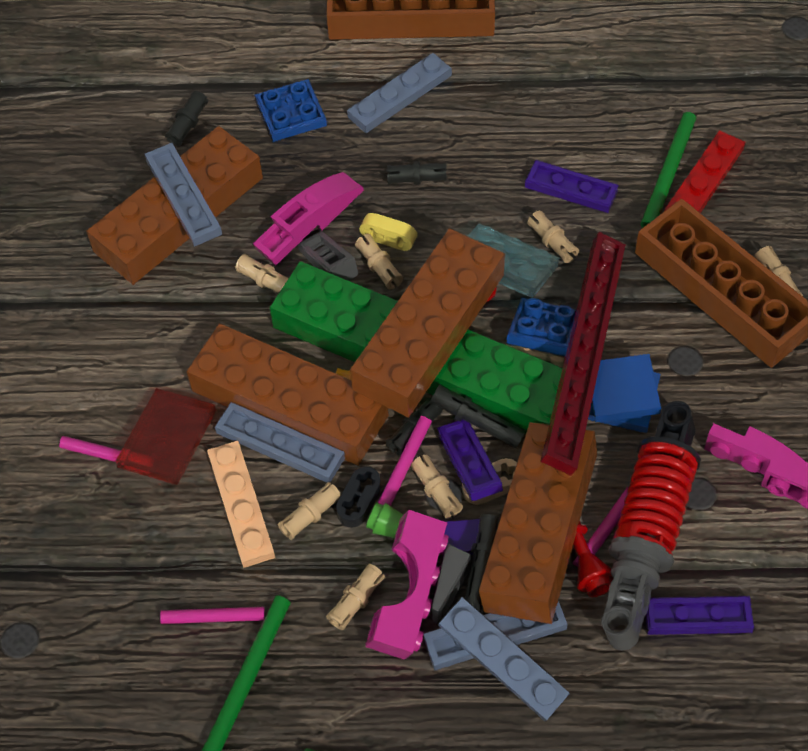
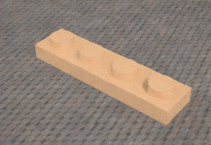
[207,441,275,568]

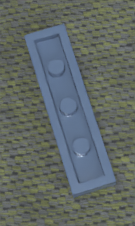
[347,53,452,133]
[145,143,222,247]
[215,402,345,483]
[438,597,570,721]
[423,601,568,671]

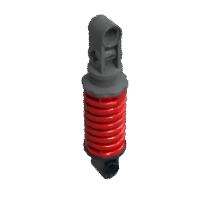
[601,401,701,651]

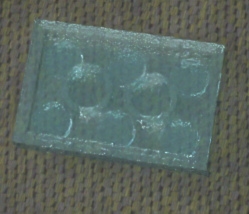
[468,224,560,298]

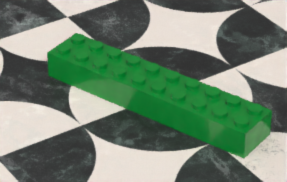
[270,261,563,434]

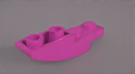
[253,172,364,266]
[704,423,808,509]

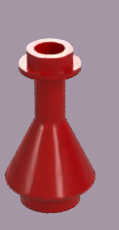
[573,521,614,598]

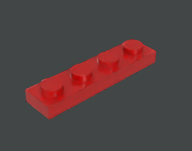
[664,130,745,213]

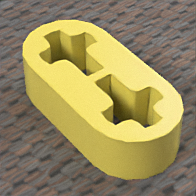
[359,213,418,251]

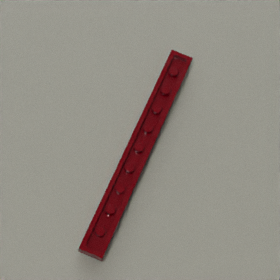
[540,232,626,476]

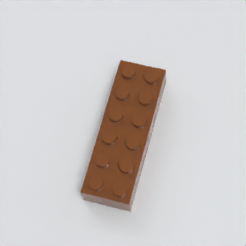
[327,0,495,40]
[86,126,263,285]
[635,198,808,368]
[350,228,505,418]
[186,323,389,466]
[479,422,597,624]

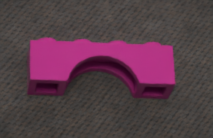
[365,510,449,659]

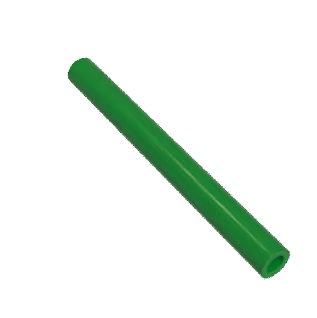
[640,112,696,228]
[202,596,291,751]

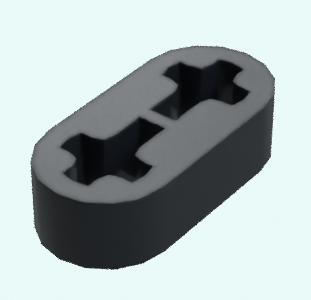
[336,466,381,528]

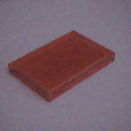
[116,388,216,485]

